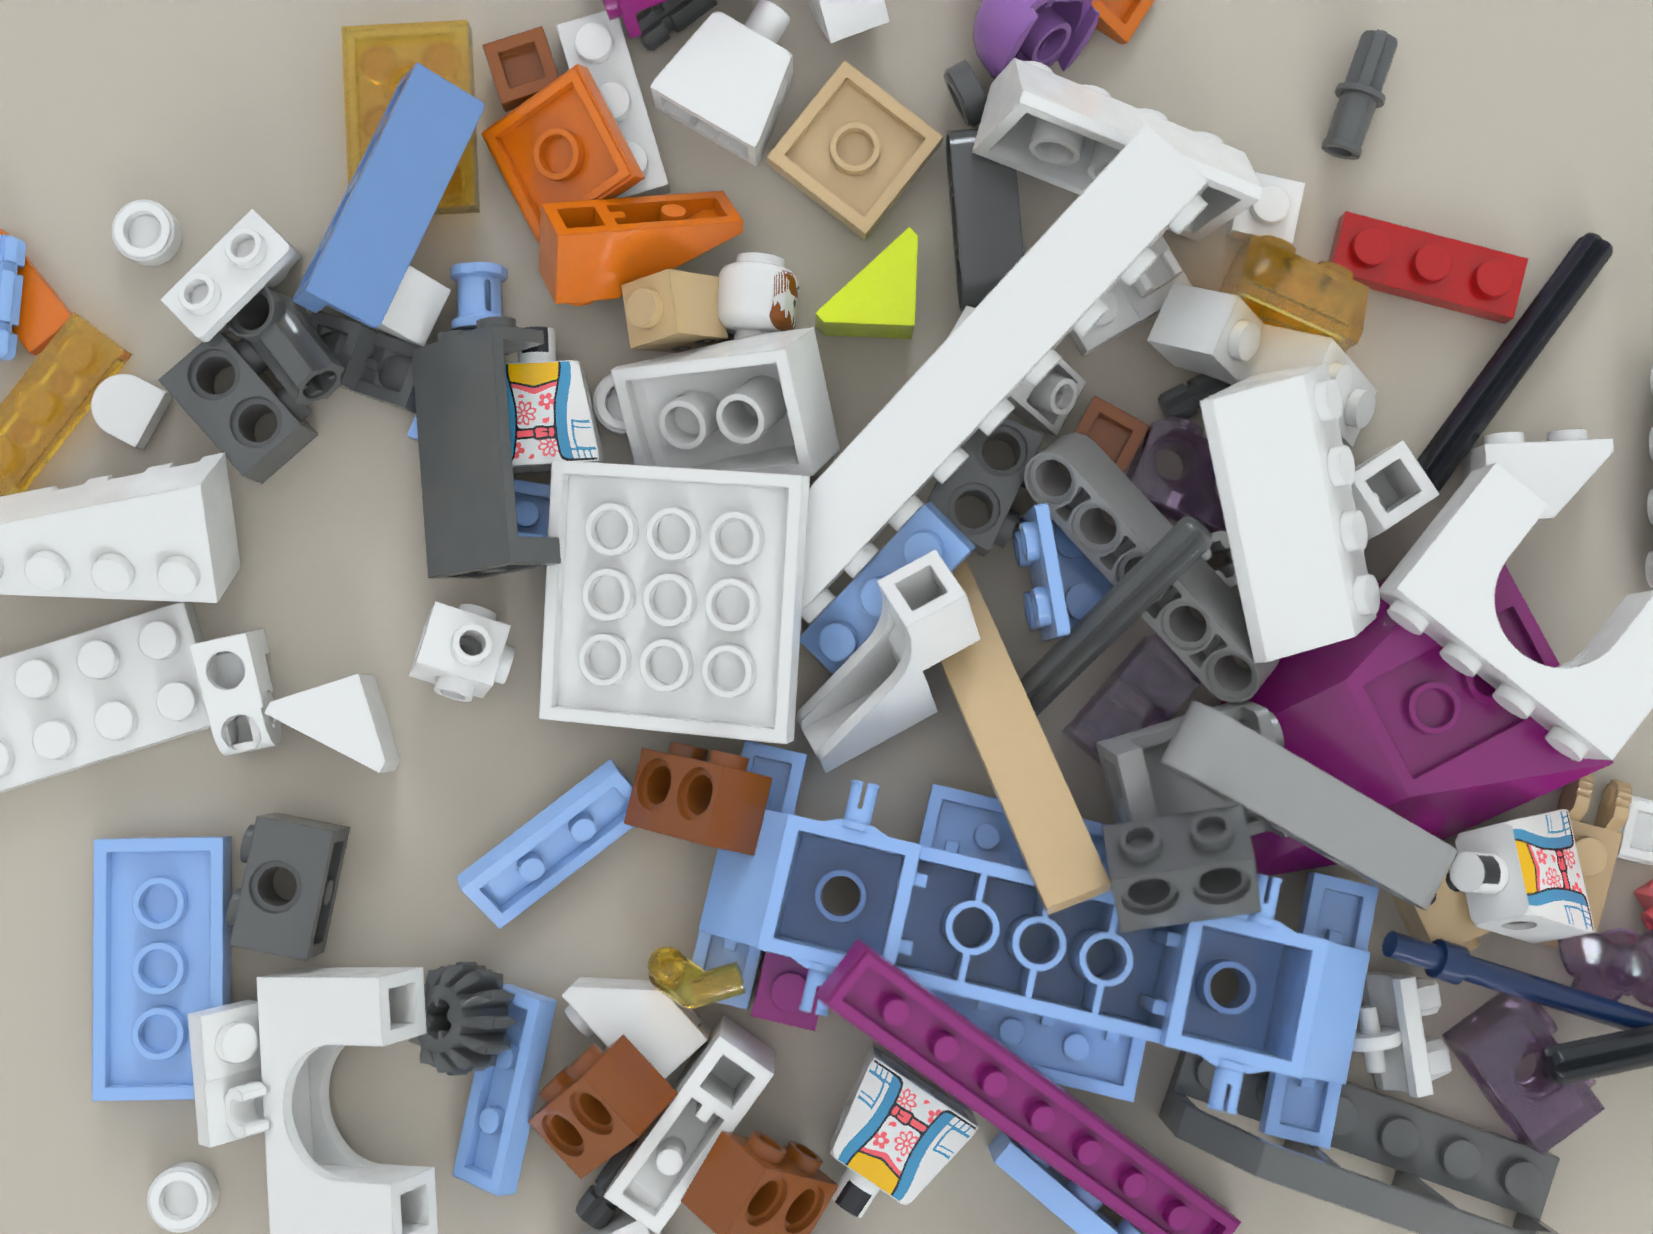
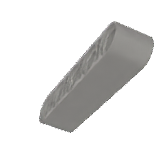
[1024,432,1279,703]
[1160,701,1458,911]

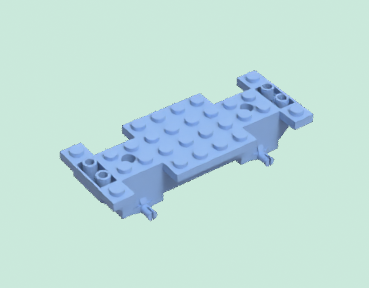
[684,740,1379,1150]

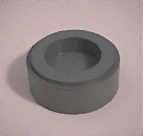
[943,59,987,128]

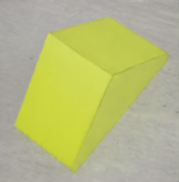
[815,227,918,339]

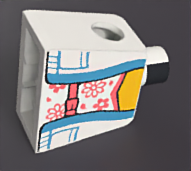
[505,327,606,475]
[1449,809,1595,944]
[829,1045,979,1218]

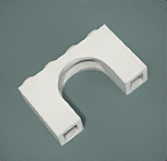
[1379,462,1653,761]
[256,967,438,1234]

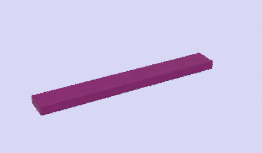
[815,938,1241,1234]

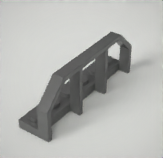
[1158,1050,1560,1234]

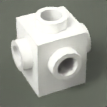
[409,601,515,702]

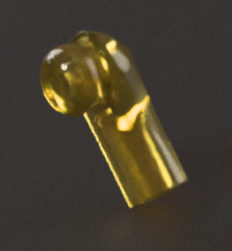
[647,946,746,1009]

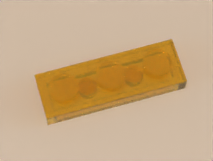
[0,312,133,496]

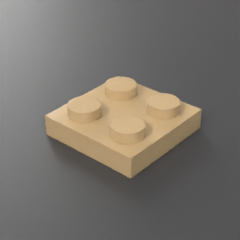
[767,60,943,240]

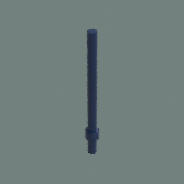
[1382,931,1653,1030]

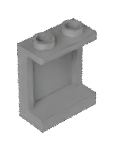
[1096,700,1289,838]

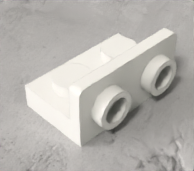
[160,209,302,342]

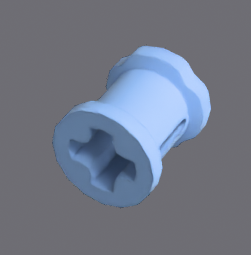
[450,262,508,331]

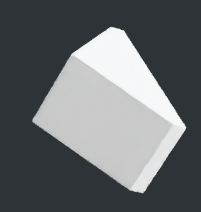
[264,673,400,773]

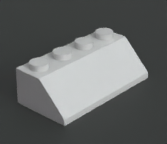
[972,58,1263,242]
[1200,362,1380,663]

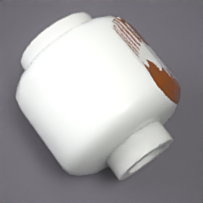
[718,252,800,339]

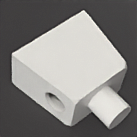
[650,0,793,167]

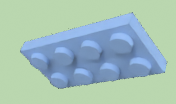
[92,836,231,1101]

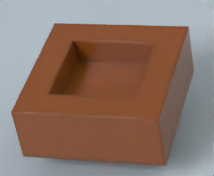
[482,26,559,112]
[1073,395,1150,473]

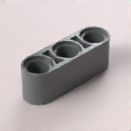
[946,128,1024,312]

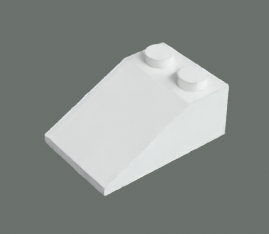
[611,327,840,476]

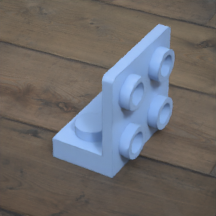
[1012,503,1112,642]

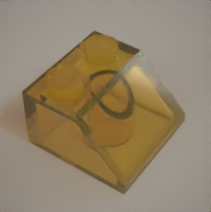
[1219,235,1369,352]

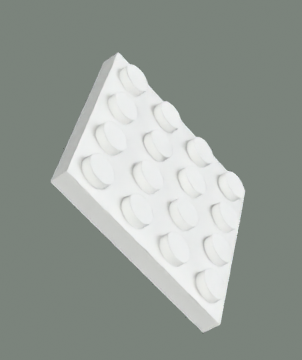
[539,460,810,744]

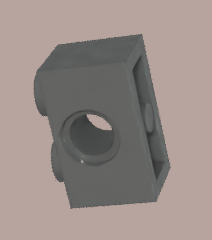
[226,813,350,961]

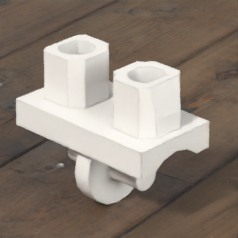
[1352,971,1452,1098]

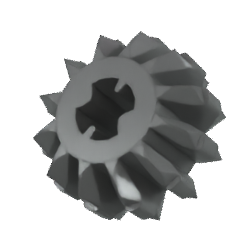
[409,962,518,1076]

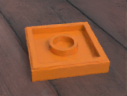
[481,64,645,243]

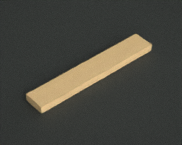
[939,559,1111,915]

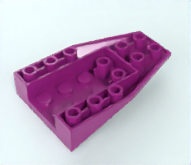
[1219,563,1614,876]

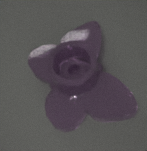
[1557,928,1653,1008]

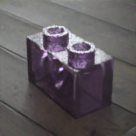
[1441,992,1605,1155]

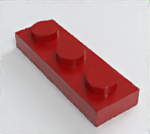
[1324,211,1528,324]

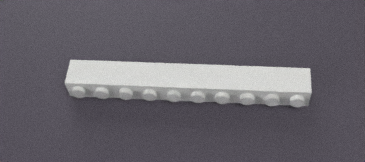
[801,123,1209,624]

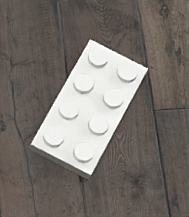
[0,602,211,793]

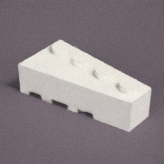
[0,452,241,603]

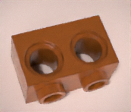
[624,741,773,856]
[528,1034,678,1179]
[681,1131,839,1234]

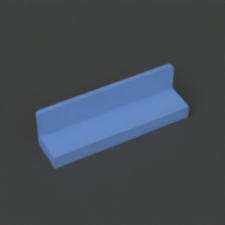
[292,62,484,328]

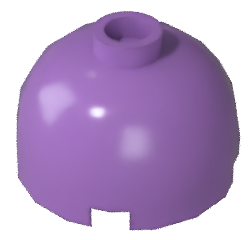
[972,0,1099,80]

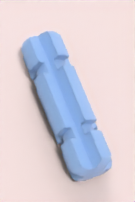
[0,234,26,361]

